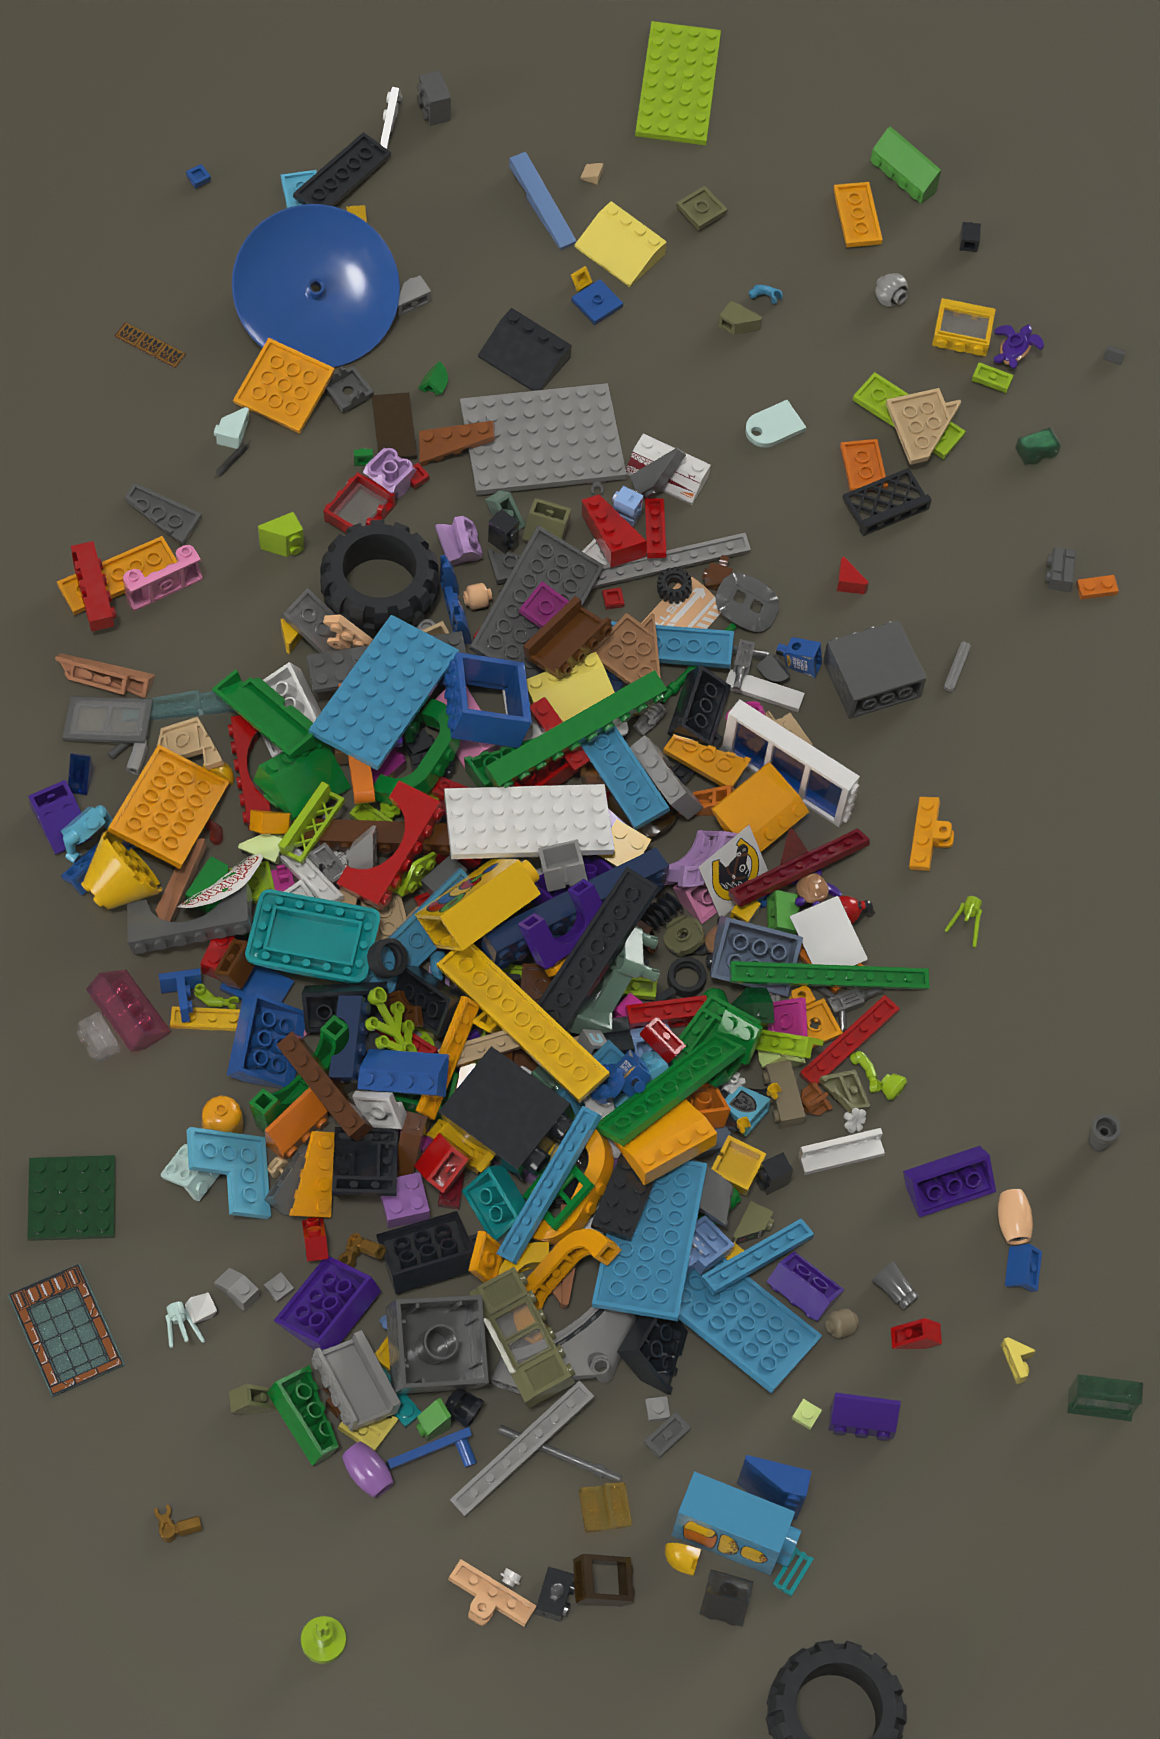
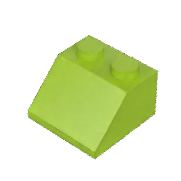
[258,512,304,557]

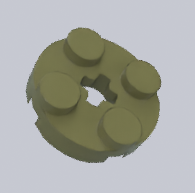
[663,916,705,957]

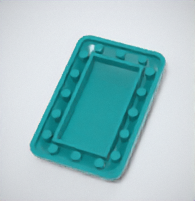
[245,889,380,983]

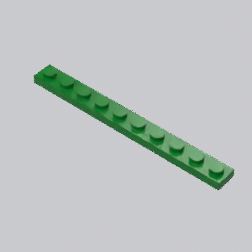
[729,961,930,990]

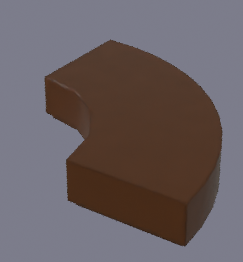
[388,990,423,1028]

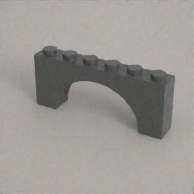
[127,883,253,954]

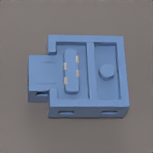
[687,1215,735,1275]

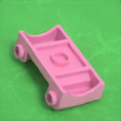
[123,545,203,612]

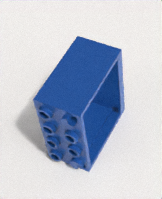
[443,652,532,748]

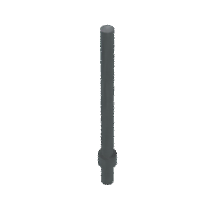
[498,1425,622,1484]

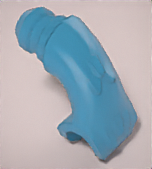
[749,285,783,304]
[430,950,445,981]

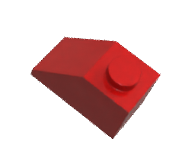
[891,1318,942,1349]

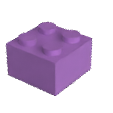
[380,1172,430,1229]

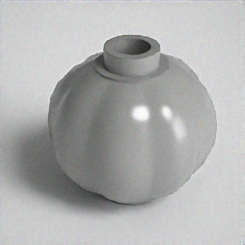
[875,273,909,307]

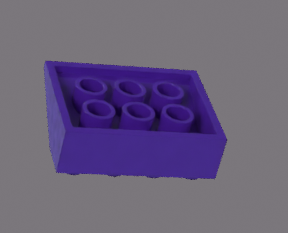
[274,1256,381,1351]

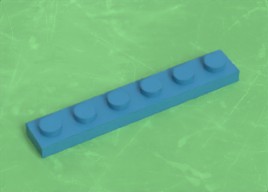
[700,1219,814,1295]

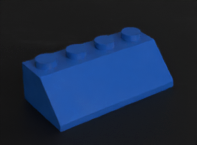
[357,1049,449,1097]

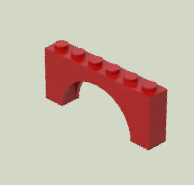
[336,781,444,911]

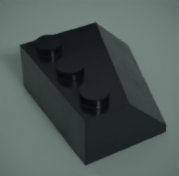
[617,1315,688,1395]

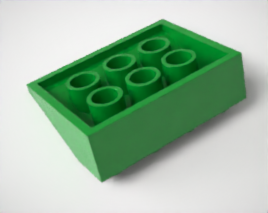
[253,738,351,821]

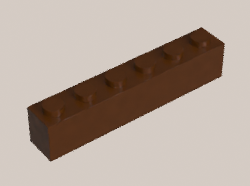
[277,1032,373,1142]

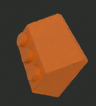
[685,1083,731,1129]
[265,1087,328,1159]

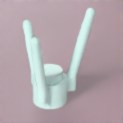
[165,1302,205,1348]

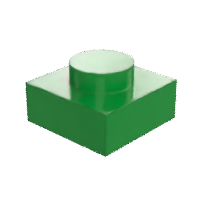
[354,448,373,467]

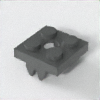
[325,366,374,413]

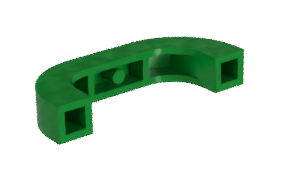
[373,698,461,805]

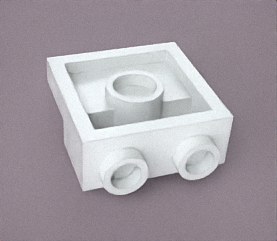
[352,1091,407,1129]

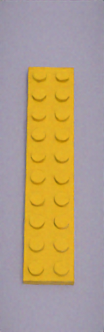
[436,943,610,1103]

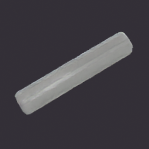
[943,641,971,692]

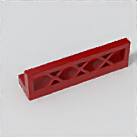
[625,995,707,1030]

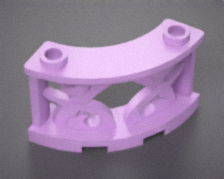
[665,830,738,887]

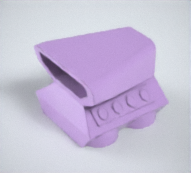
[363,448,417,499]
[435,516,482,566]

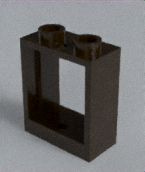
[573,1554,635,1607]

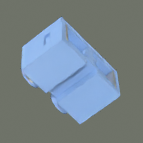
[612,486,643,528]

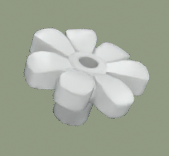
[720,1072,746,1094]
[844,1108,866,1133]

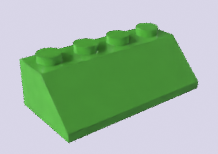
[870,127,941,204]

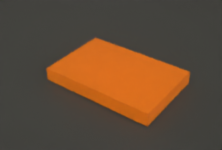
[840,439,888,492]

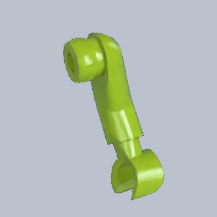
[194,984,239,1009]
[850,1051,882,1093]

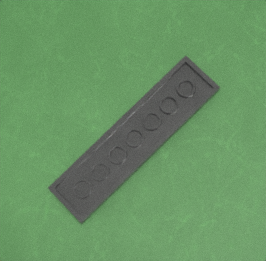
[306,631,467,693]

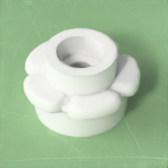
[500,1568,522,1587]

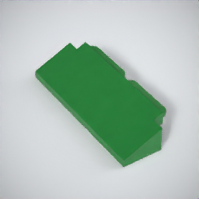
[212,669,317,758]

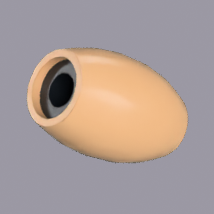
[998,1189,1033,1245]

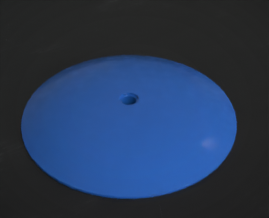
[232,204,400,368]

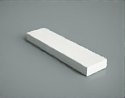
[726,669,805,712]
[280,847,344,902]

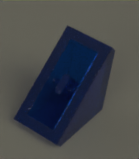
[68,753,93,795]

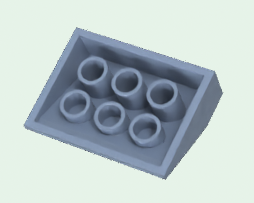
[710,915,803,996]

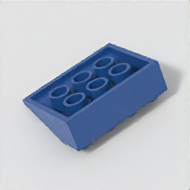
[227,993,305,1089]
[737,1455,812,1520]

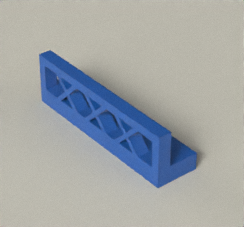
[61,839,137,895]

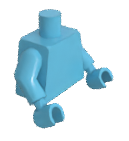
[60,805,113,864]

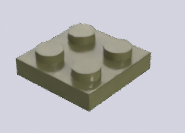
[676,186,727,231]

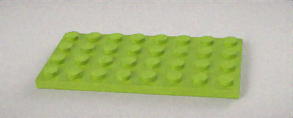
[635,21,721,145]

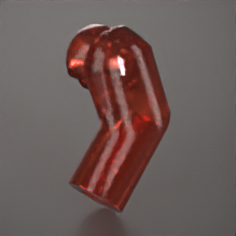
[204,819,223,844]

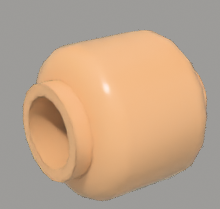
[463,583,492,610]

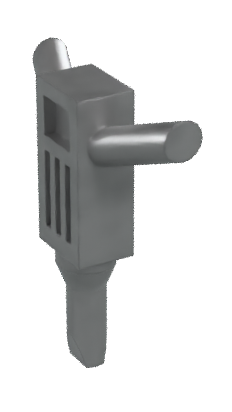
[732,639,770,690]
[817,986,884,1033]

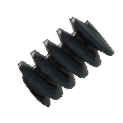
[640,893,684,935]

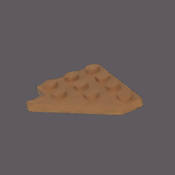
[588,613,661,685]

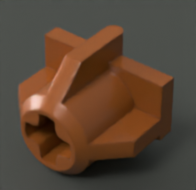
[800,1082,833,1116]

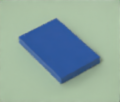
[220,965,294,1003]

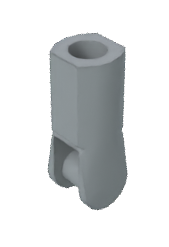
[126,742,148,775]

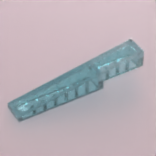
[121,690,236,723]

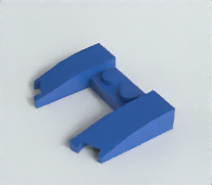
[440,555,471,645]

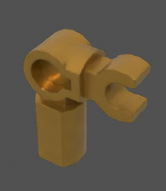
[338,1233,386,1267]
[154,1505,202,1543]

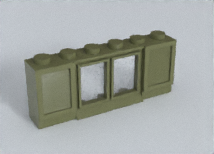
[469,1267,576,1408]

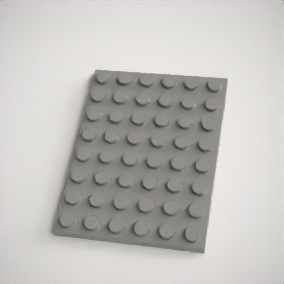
[460,383,627,495]

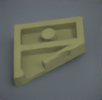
[818,1070,870,1113]

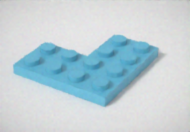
[186,1127,271,1219]

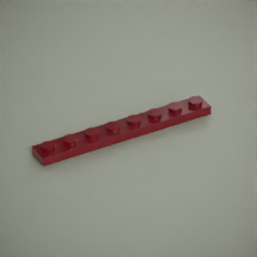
[729,828,870,907]

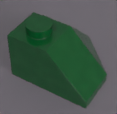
[731,987,774,1028]

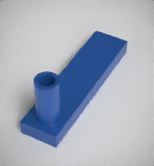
[386,1427,477,1471]

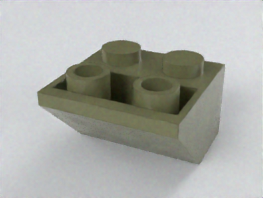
[522,498,571,542]

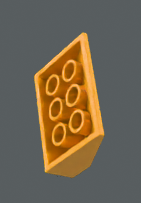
[711,762,809,852]
[612,1099,717,1185]

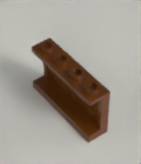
[523,596,612,680]

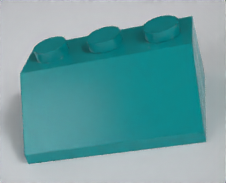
[462,1165,526,1242]

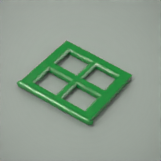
[522,1164,595,1231]

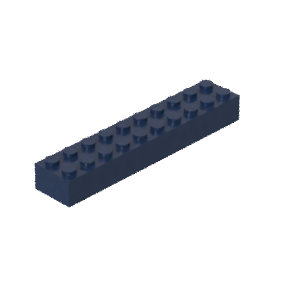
[480,848,669,970]

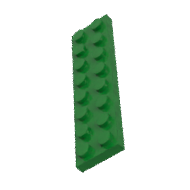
[595,1033,745,1146]

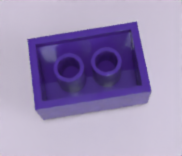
[767,1251,844,1321]
[828,1393,901,1441]

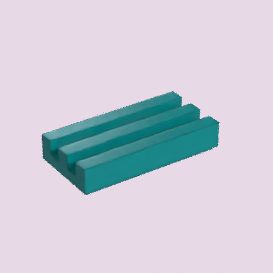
[772,1547,814,1597]

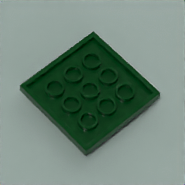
[27,1155,115,1241]

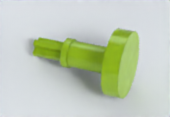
[301,1616,346,1664]

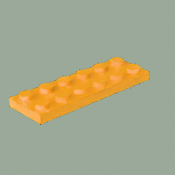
[57,536,177,615]

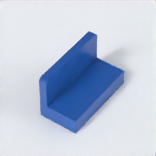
[1005,1244,1042,1292]

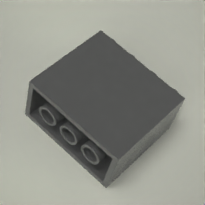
[823,620,926,719]

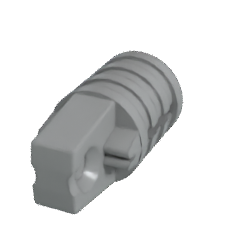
[633,702,667,735]

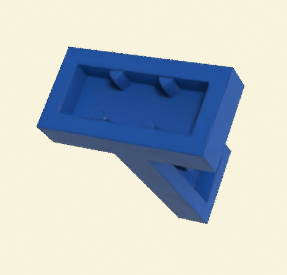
[159,968,202,1023]

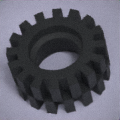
[657,567,692,604]

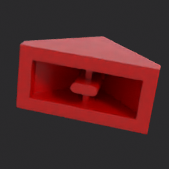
[837,557,869,594]

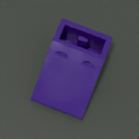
[28,780,92,855]

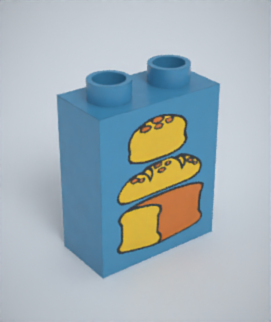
[671,1471,802,1576]

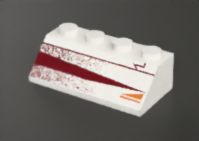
[626,433,711,505]

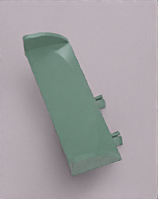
[568,926,660,1034]

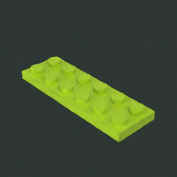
[852,372,966,460]

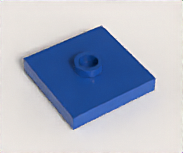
[571,279,623,325]

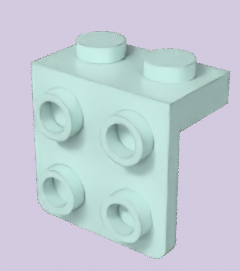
[161,1144,220,1201]

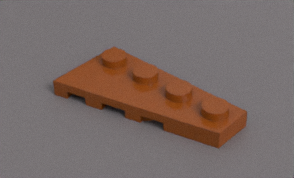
[419,421,495,466]

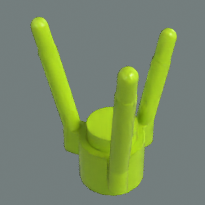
[945,896,982,948]

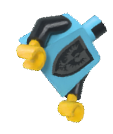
[721,1083,782,1136]

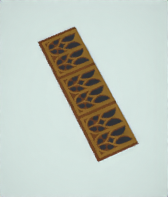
[114,322,186,368]

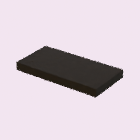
[372,392,417,460]

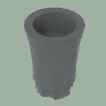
[1089,1113,1121,1152]
[872,1261,919,1310]

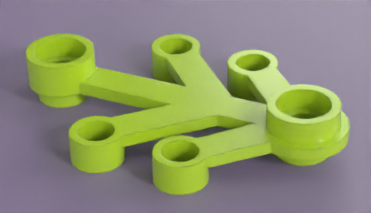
[365,987,417,1052]

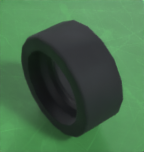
[367,938,408,979]
[667,957,706,998]

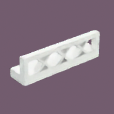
[798,1128,885,1175]

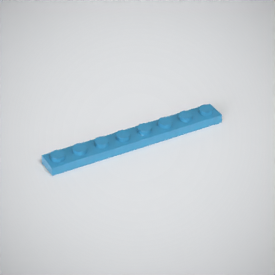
[496,1106,602,1265]

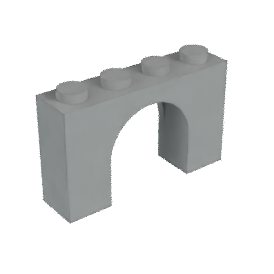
[630,735,703,819]

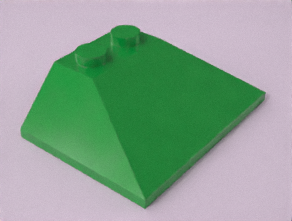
[670,994,762,1088]

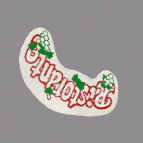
[178,854,263,908]

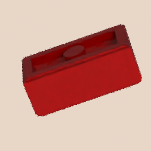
[640,1017,686,1063]

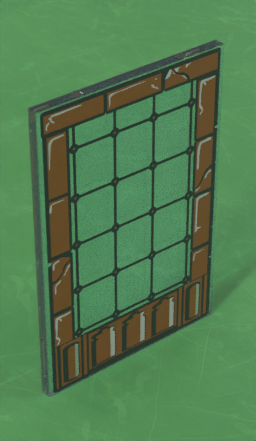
[7,1263,125,1398]

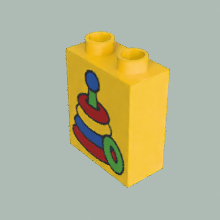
[414,859,541,951]

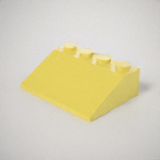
[574,201,667,287]
[526,652,615,722]

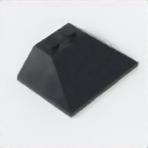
[332,1127,398,1196]

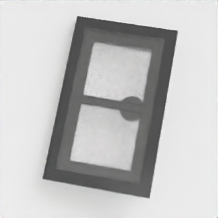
[63,696,153,743]

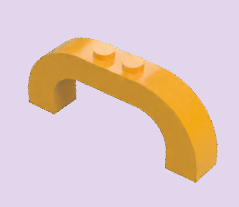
[531,1129,614,1245]
[514,1229,621,1344]

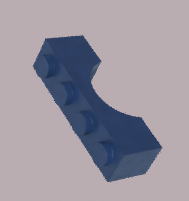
[329,996,371,1083]

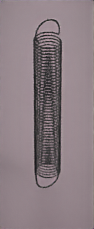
[214,440,251,478]

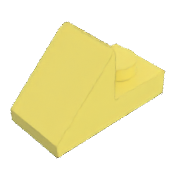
[1001,1337,1035,1384]

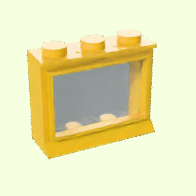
[932,298,996,356]

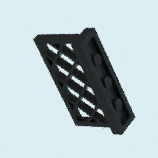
[842,468,932,536]

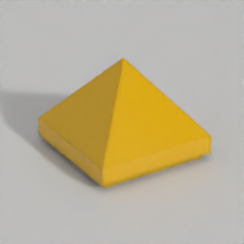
[571,266,593,291]

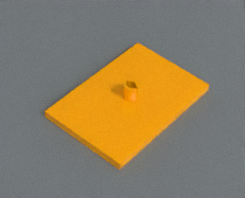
[107,744,230,869]

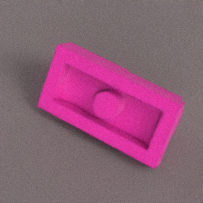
[271,864,295,891]

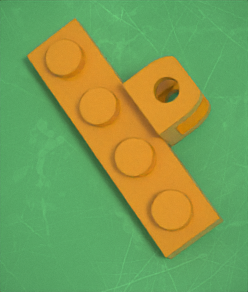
[909,797,954,871]

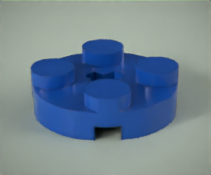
[590,1064,626,1104]

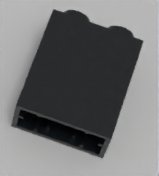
[439,1046,575,1181]

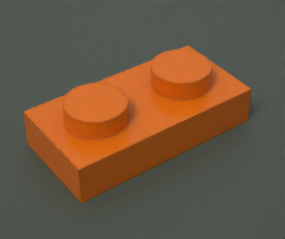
[1076,575,1119,600]

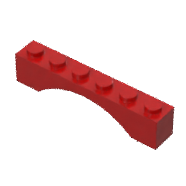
[228,715,271,831]

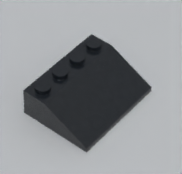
[478,308,572,391]
[376,1211,474,1294]

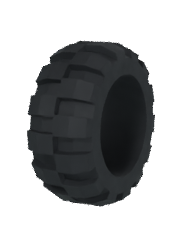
[320,520,439,637]
[766,1640,907,1739]

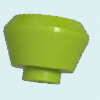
[881,1073,907,1100]

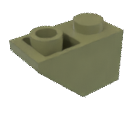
[718,301,762,335]

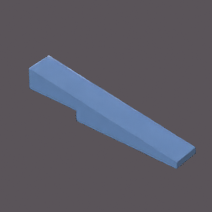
[509,152,577,250]

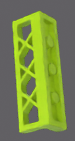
[278,782,345,864]
[755,1030,824,1059]

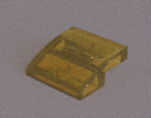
[578,1482,632,1533]

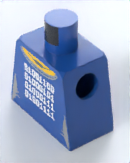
[776,637,822,678]
[617,1050,651,1098]

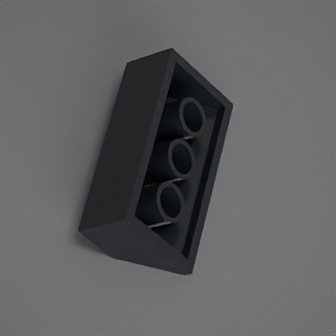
[667,665,731,747]
[393,965,463,1037]
[301,981,389,1033]

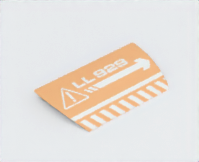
[641,577,721,629]

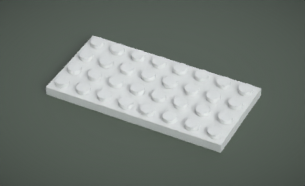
[444,784,614,859]

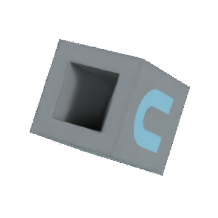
[577,1029,607,1056]

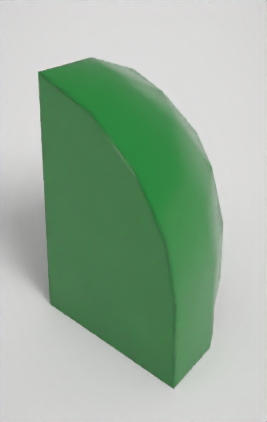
[418,361,448,395]

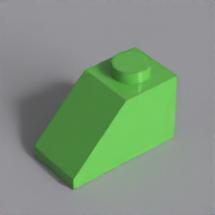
[415,1398,451,1441]

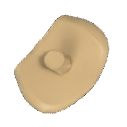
[267,1156,289,1179]

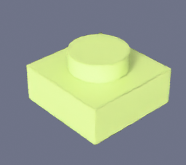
[792,1399,822,1430]

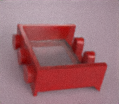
[323,472,396,533]

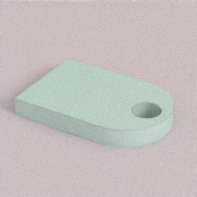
[745,400,806,448]

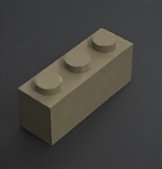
[762,1060,806,1129]

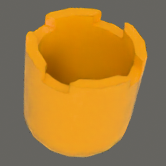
[202,1095,244,1134]

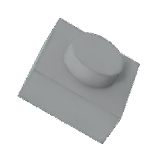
[264,1272,294,1303]
[645,1396,670,1422]

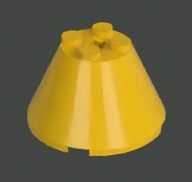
[81,830,162,910]

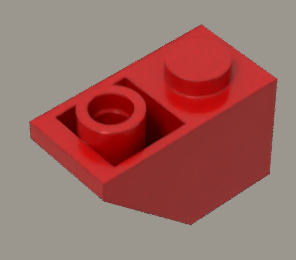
[302,1217,329,1262]

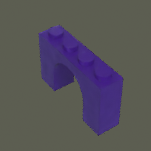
[518,879,602,969]

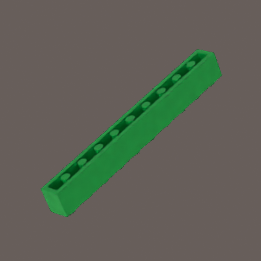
[485,670,668,788]

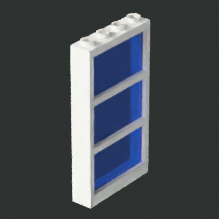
[722,699,860,827]

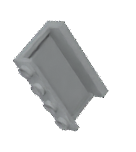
[312,1330,401,1431]

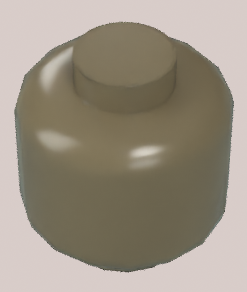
[825,1308,859,1339]

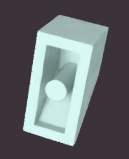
[214,407,250,449]

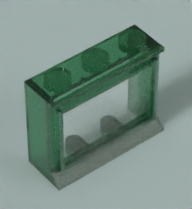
[1067,1374,1143,1421]

